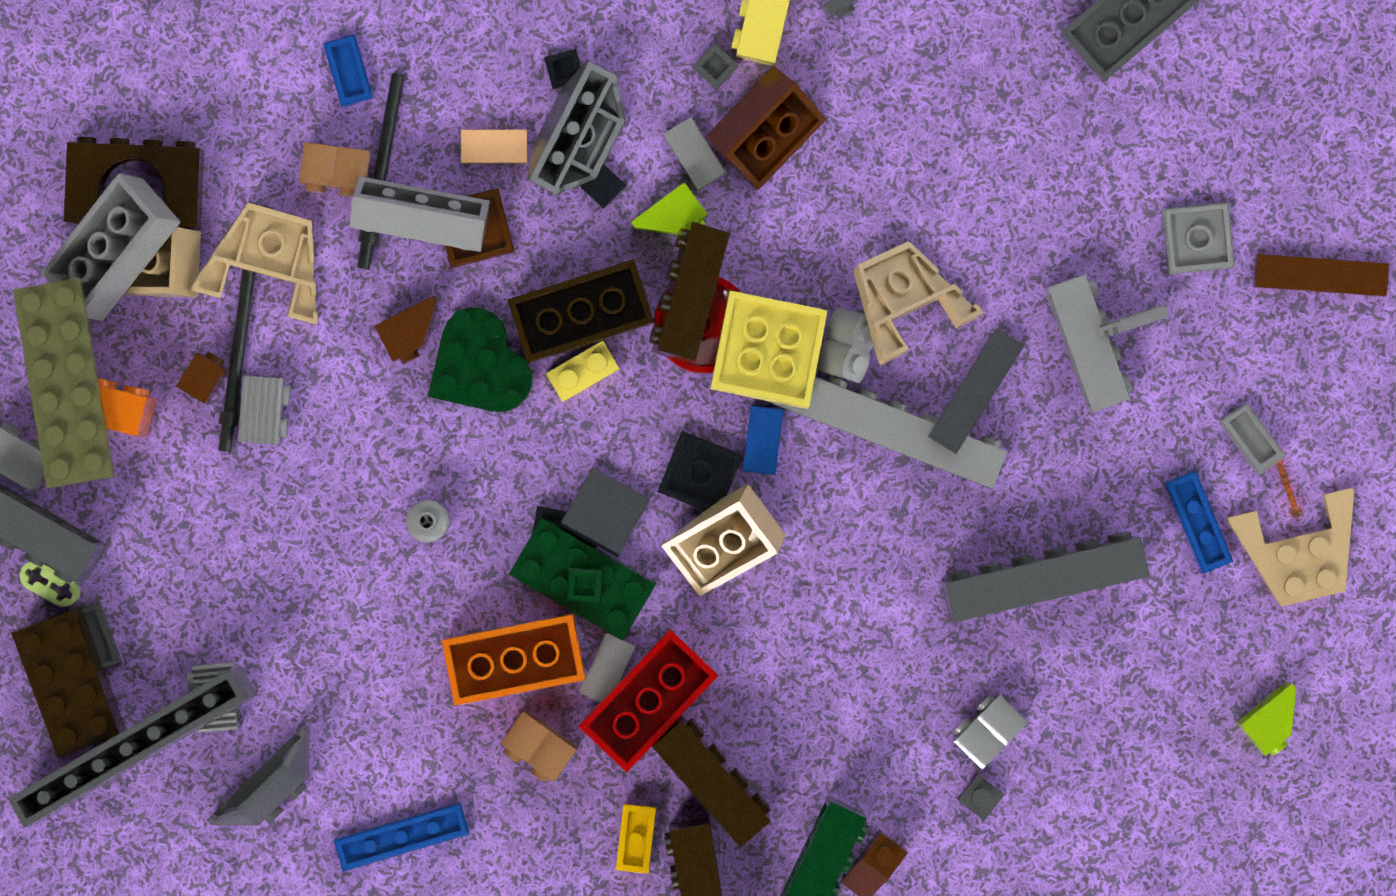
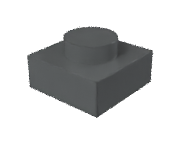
[823,0,858,20]
[692,43,739,90]
[957,774,1004,821]

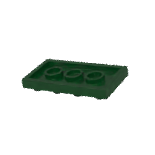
[509,516,657,641]

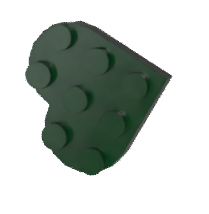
[428,307,532,412]

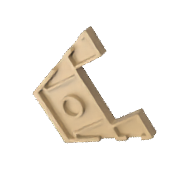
[190,203,318,325]
[853,241,984,365]
[1226,488,1354,607]

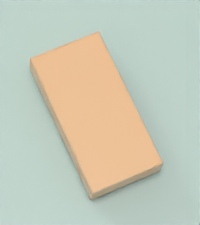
[461,130,528,164]

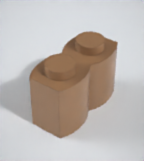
[299,143,371,197]
[500,710,578,783]

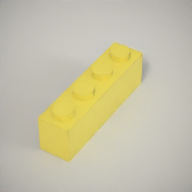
[731,0,790,66]

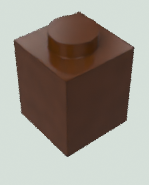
[176,351,229,404]

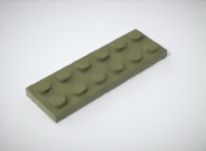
[13,278,115,488]

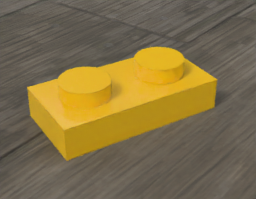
[616,803,656,874]

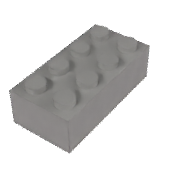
[41,173,180,321]

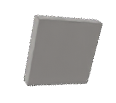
[1162,202,1235,275]

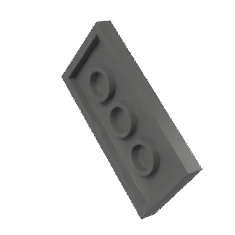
[1060,0,1199,83]

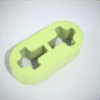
[20,562,81,607]

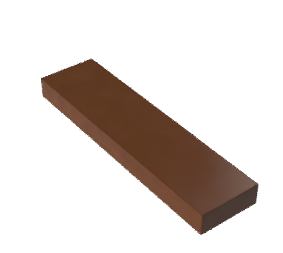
[1253,254,1389,297]

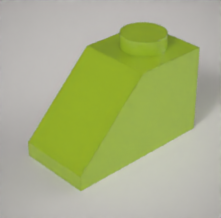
[631,183,708,235]
[1236,681,1296,756]

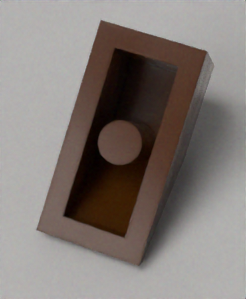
[374,296,438,365]
[840,829,908,896]

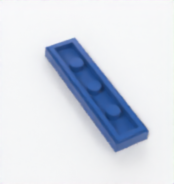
[333,802,470,872]

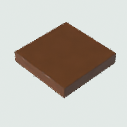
[445,188,515,269]

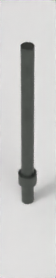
[356,73,405,270]
[218,269,255,452]

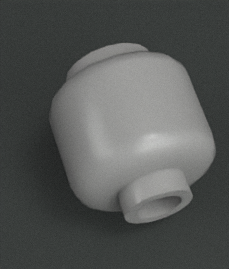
[406,499,450,543]

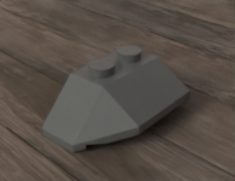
[527,61,625,195]
[206,725,310,826]

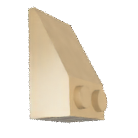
[124,227,201,298]
[661,484,786,596]

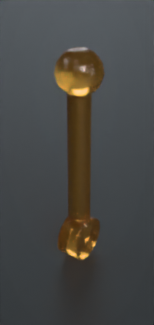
[1276,459,1303,518]

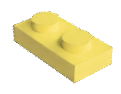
[546,341,620,402]

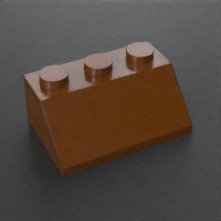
[705,66,827,190]

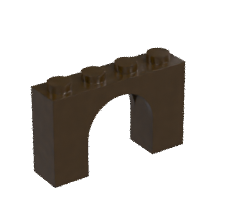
[64,137,204,229]

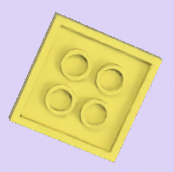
[710,291,828,409]

